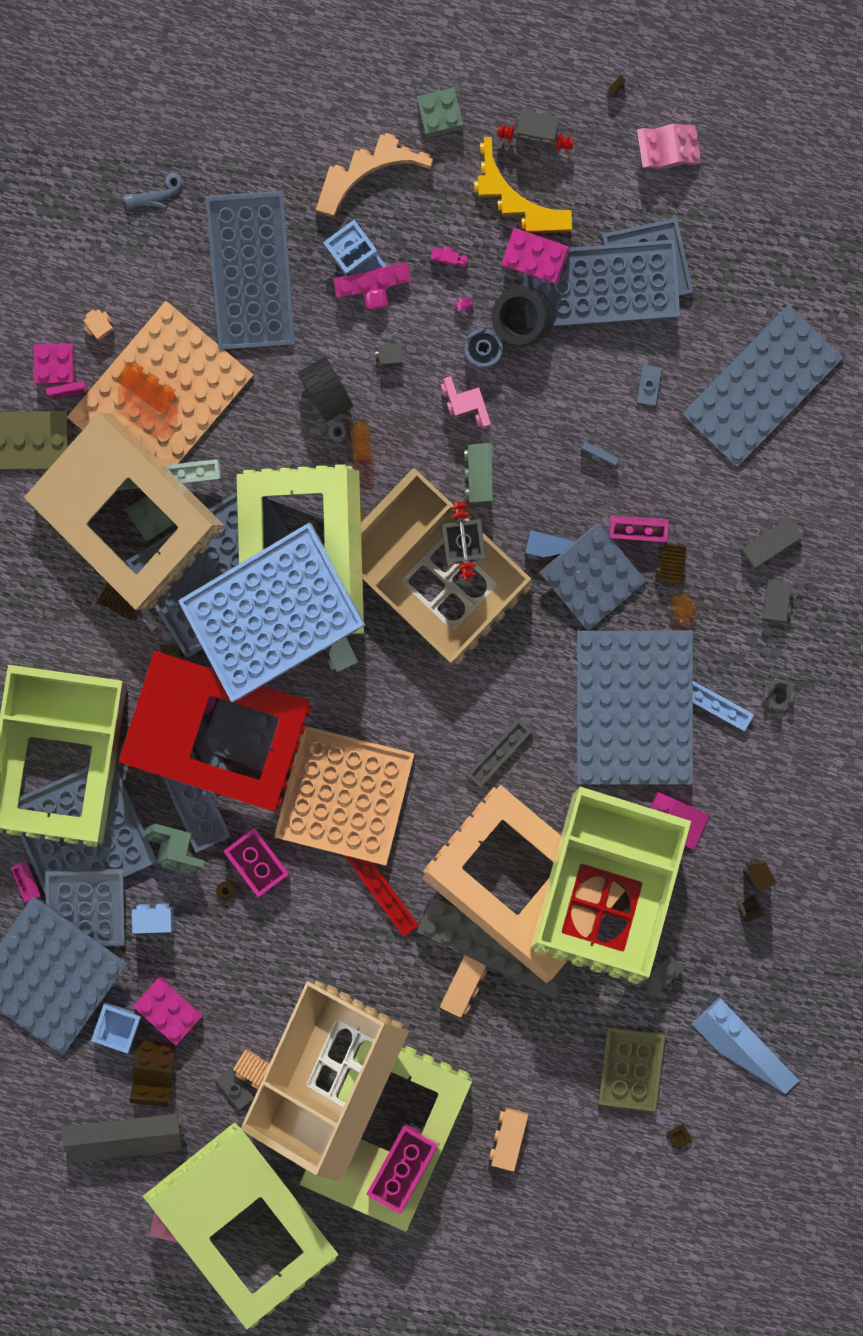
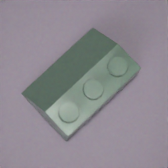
[464,443,493,504]

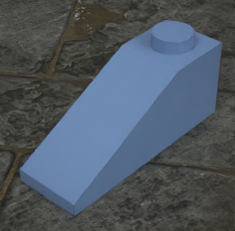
[525,531,575,561]

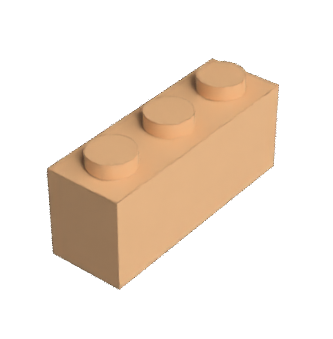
[440,955,487,1018]
[489,1107,528,1171]

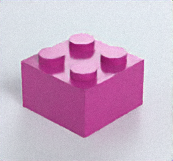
[34,344,75,385]

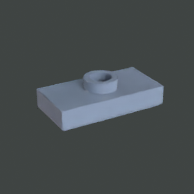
[637,365,662,406]
[581,442,619,466]

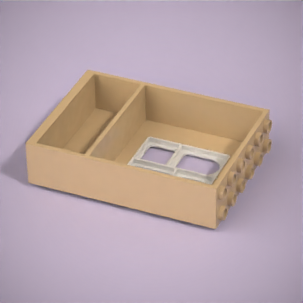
[361,468,532,666]
[241,980,409,1182]

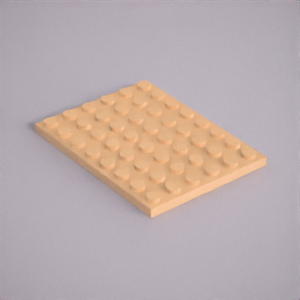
[67,301,254,465]

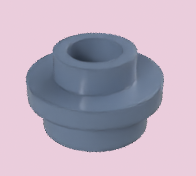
[328,423,348,442]

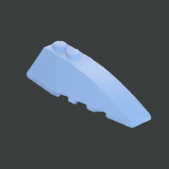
[692,998,799,1094]

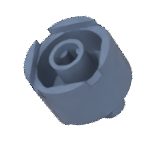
[464,328,503,369]

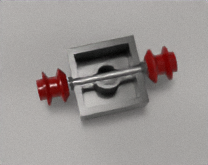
[497,108,574,154]
[442,502,486,581]

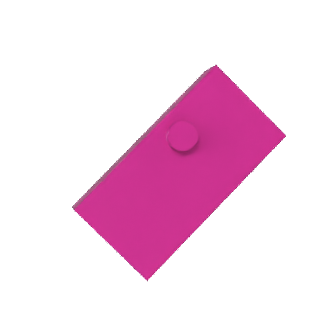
[366,1124,440,1214]

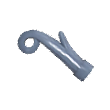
[124,173,183,210]

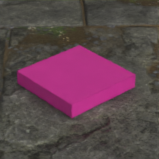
[46,381,89,400]

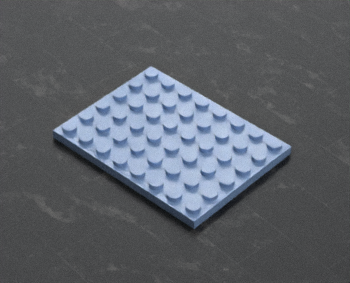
[178,523,365,702]

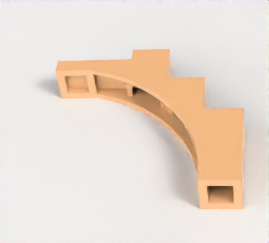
[316,133,433,218]

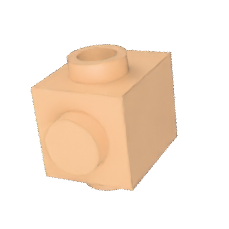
[83,309,114,341]

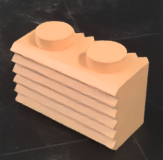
[233,1049,270,1089]

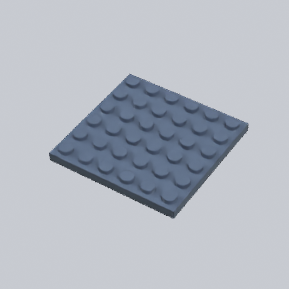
[18,765,157,894]
[0,896,127,1056]

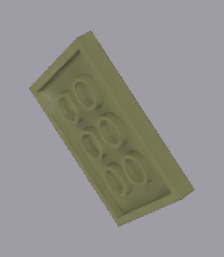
[0,411,68,470]
[598,1027,665,1112]

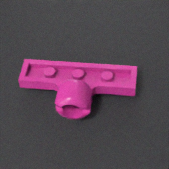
[333,262,411,310]

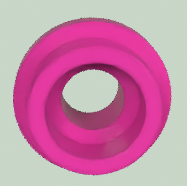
[454,298,473,311]

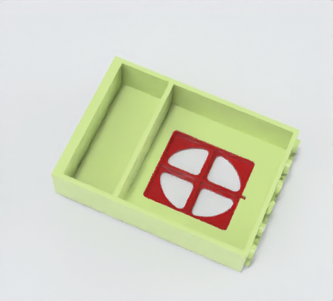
[530,787,691,984]

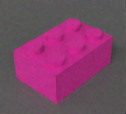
[501,228,570,285]
[224,827,290,897]
[133,976,203,1045]

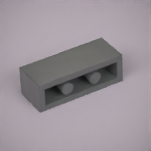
[741,517,803,569]

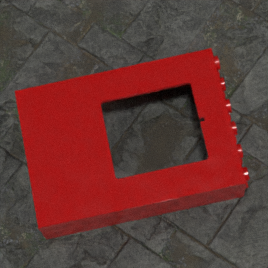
[118,651,312,812]

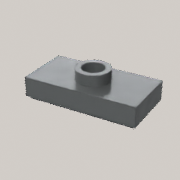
[215,1067,255,1110]

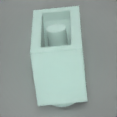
[327,637,358,672]

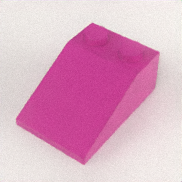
[650,792,709,850]

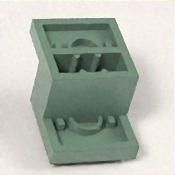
[143,824,204,875]

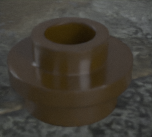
[216,881,235,901]

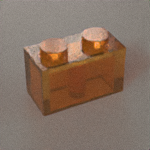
[349,420,373,463]

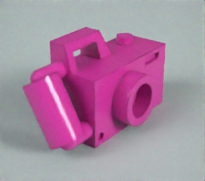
[431,247,468,267]

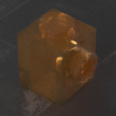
[670,593,697,623]

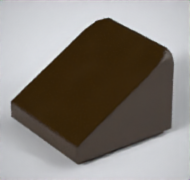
[737,894,763,923]

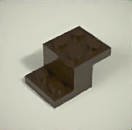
[130,1040,177,1107]

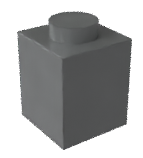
[375,343,403,366]

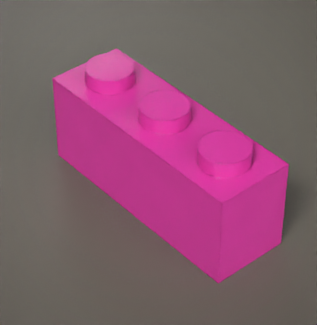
[608,515,669,542]

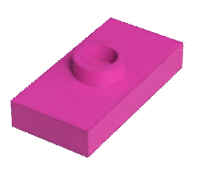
[11,861,40,902]

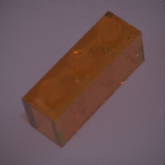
[115,362,177,415]

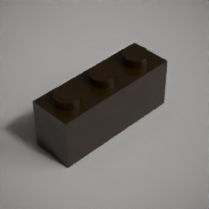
[743,859,777,892]

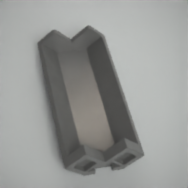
[61,1112,187,1163]

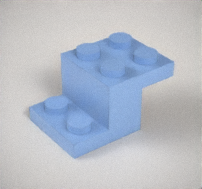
[323,220,386,275]

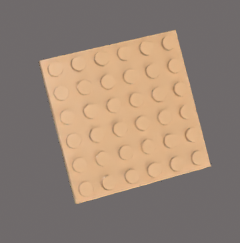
[274,726,414,866]

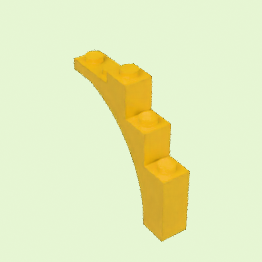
[474,137,572,234]

